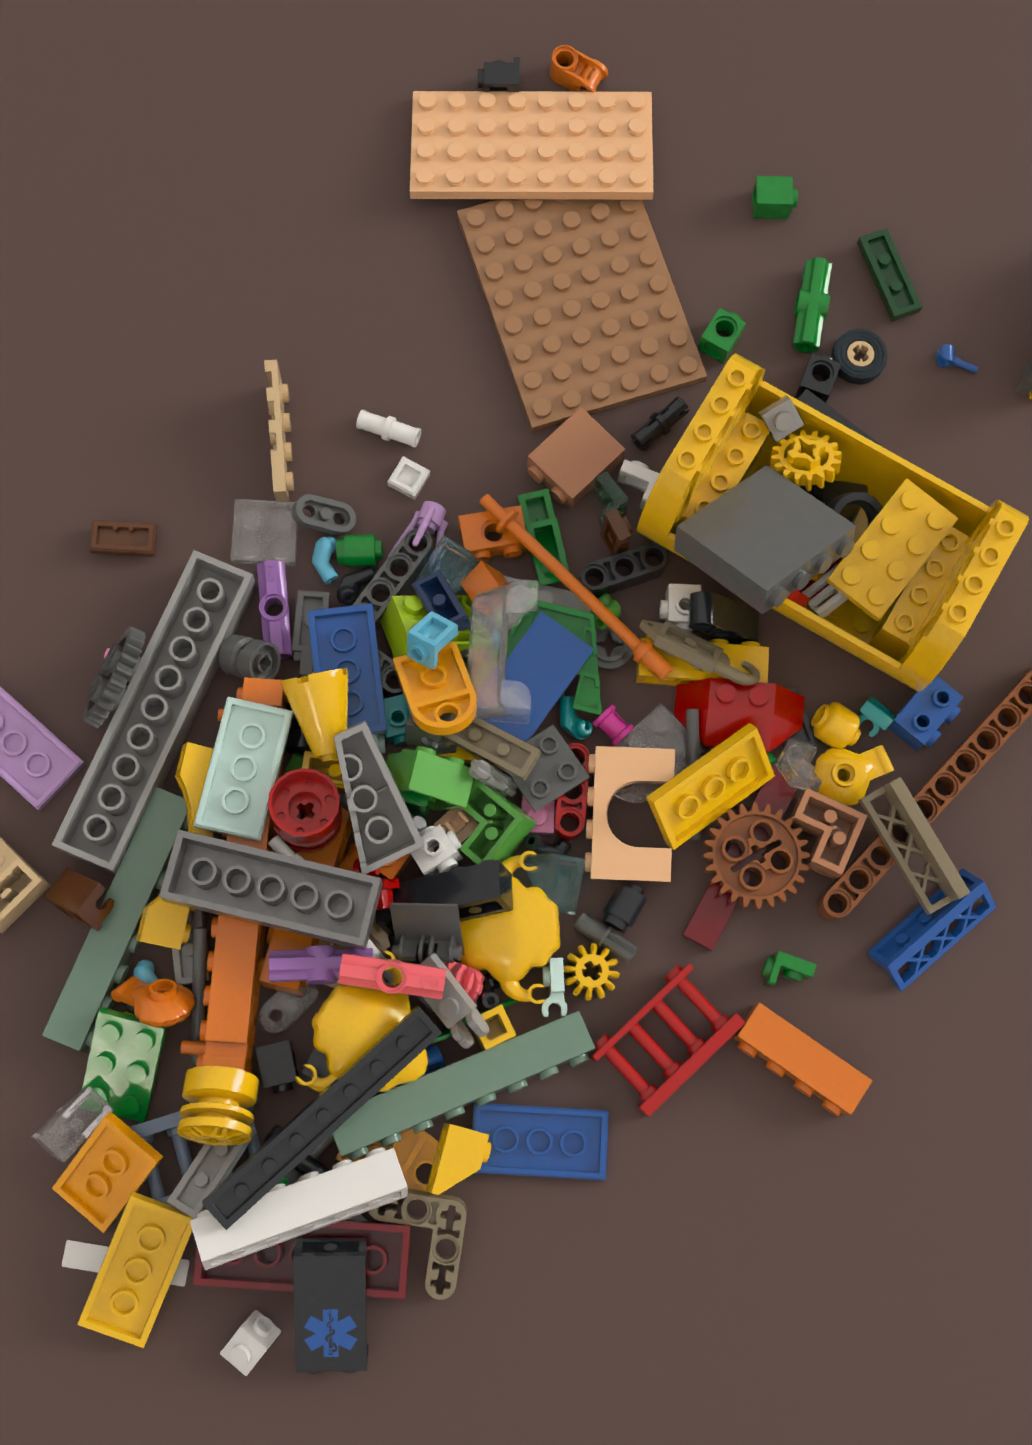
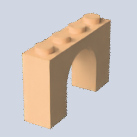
[585,746,675,882]

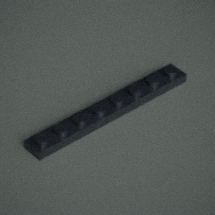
[202,1005,442,1230]

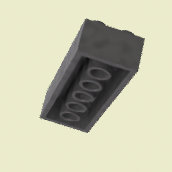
[159,829,383,950]

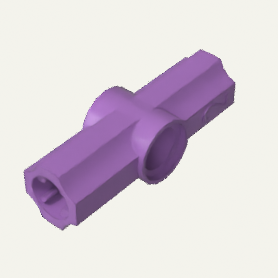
[257,560,293,660]
[269,945,373,984]

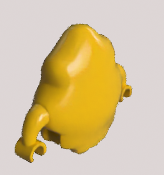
[459,851,560,1004]
[295,950,428,1092]

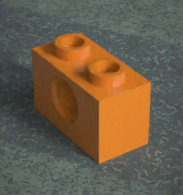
[458,505,527,563]

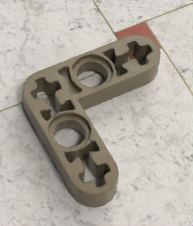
[368,1189,467,1300]

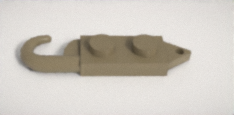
[639,620,760,686]

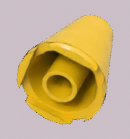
[281,668,348,762]

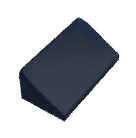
[411,570,471,631]

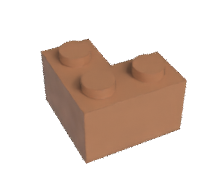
[790,788,867,880]

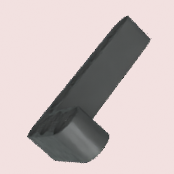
[352,528,432,698]

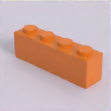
[733,1002,873,1117]

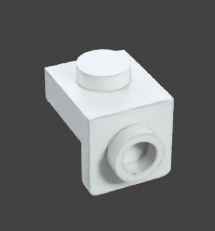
[618,460,660,510]
[220,1310,281,1376]

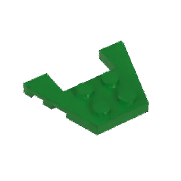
[478,598,602,716]

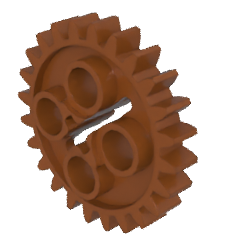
[701,802,810,911]

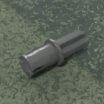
[573,911,637,963]

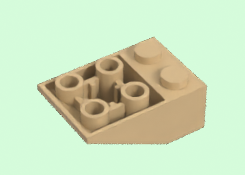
[0,836,51,934]

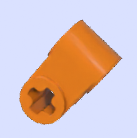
[549,45,608,93]

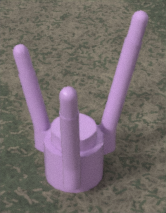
[388,501,448,573]

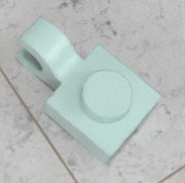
[541,958,567,1018]

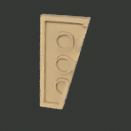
[264,360,294,503]

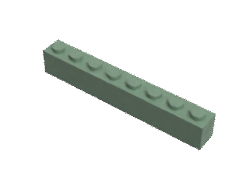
[42,787,188,1053]
[332,1011,595,1161]

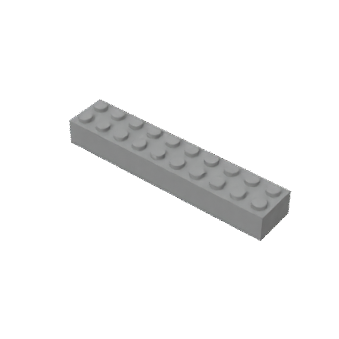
[52,550,257,875]

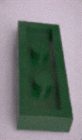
[857,228,922,321]

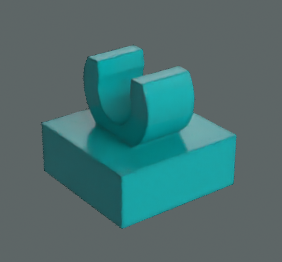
[859,695,896,737]

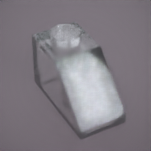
[32,1086,113,1163]

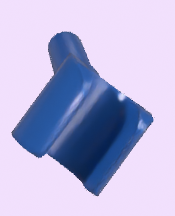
[936,344,978,374]

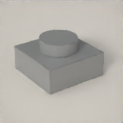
[759,395,804,442]

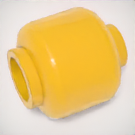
[811,702,861,749]

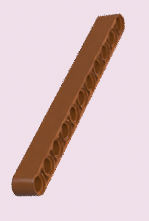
[817,668,1032,921]

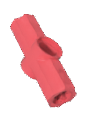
[338,953,447,999]

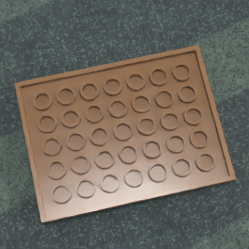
[457,199,707,432]

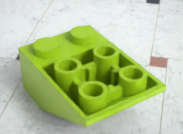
[380,595,499,658]

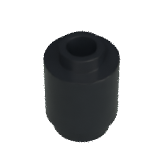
[602,881,647,933]

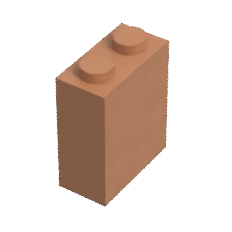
[527,407,625,509]

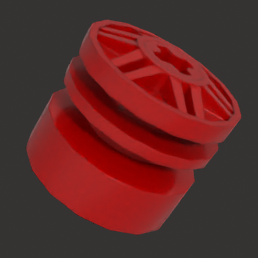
[268,768,342,853]

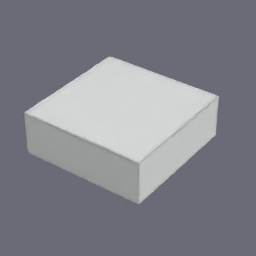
[387,456,430,500]

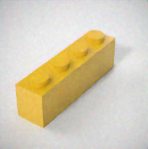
[636,635,769,686]

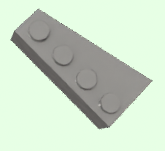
[334,720,425,874]

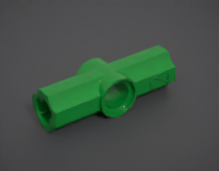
[792,257,832,353]

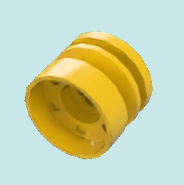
[177,1066,259,1146]

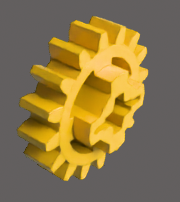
[770,430,842,491]

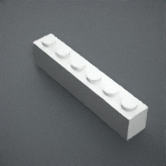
[190,1148,408,1270]

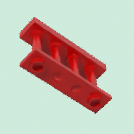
[590,963,746,1117]

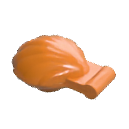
[111,976,195,1028]

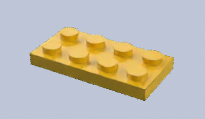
[825,478,958,621]
[646,723,775,850]
[77,1191,193,1348]

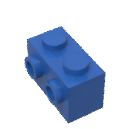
[888,676,964,752]

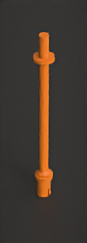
[479,494,675,682]

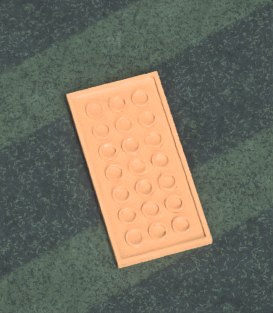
[410,91,654,200]

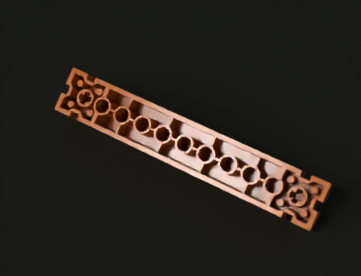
[180,677,289,1073]

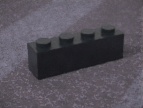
[375,860,513,937]

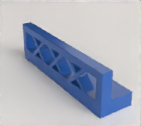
[867,868,997,992]

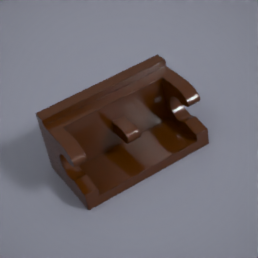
[44,868,114,932]

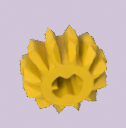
[564,943,620,1001]

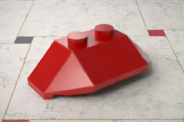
[674,678,805,753]

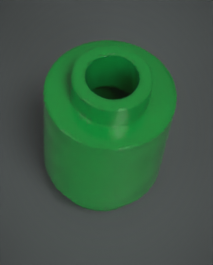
[336,534,383,567]

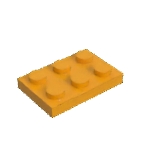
[52,1112,164,1233]

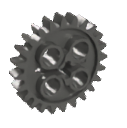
[82,626,146,728]

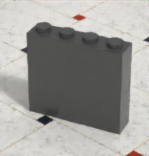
[674,465,856,614]

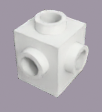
[659,584,701,633]
[411,824,463,875]

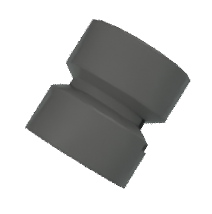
[218,634,281,679]

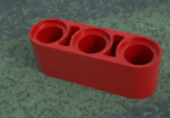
[554,743,590,841]

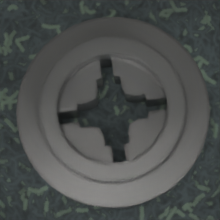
[595,626,633,670]

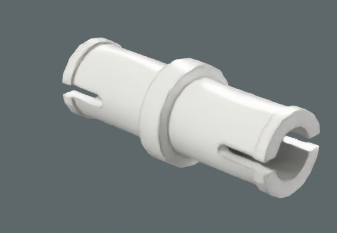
[356,410,421,448]

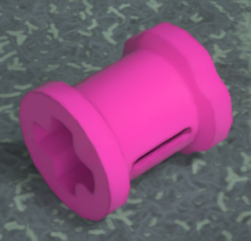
[592,704,635,747]

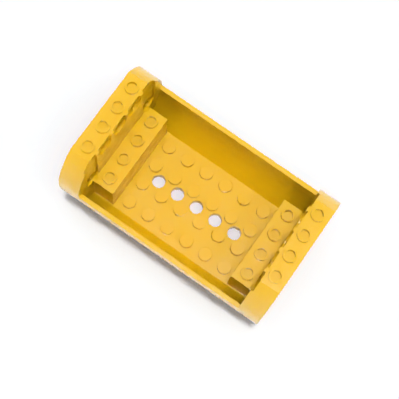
[637,353,1029,692]

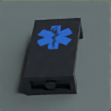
[293,1237,369,1374]

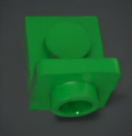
[761,951,817,987]

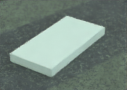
[193,697,294,842]

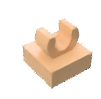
[434,808,478,844]

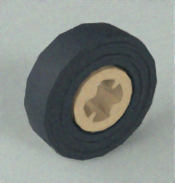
[831,329,887,385]

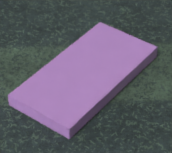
[0,686,86,811]

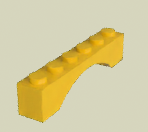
[136,742,214,950]

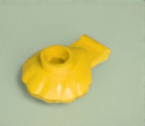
[812,745,895,806]

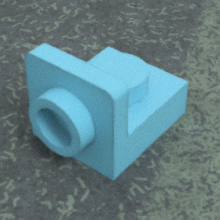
[407,611,458,670]

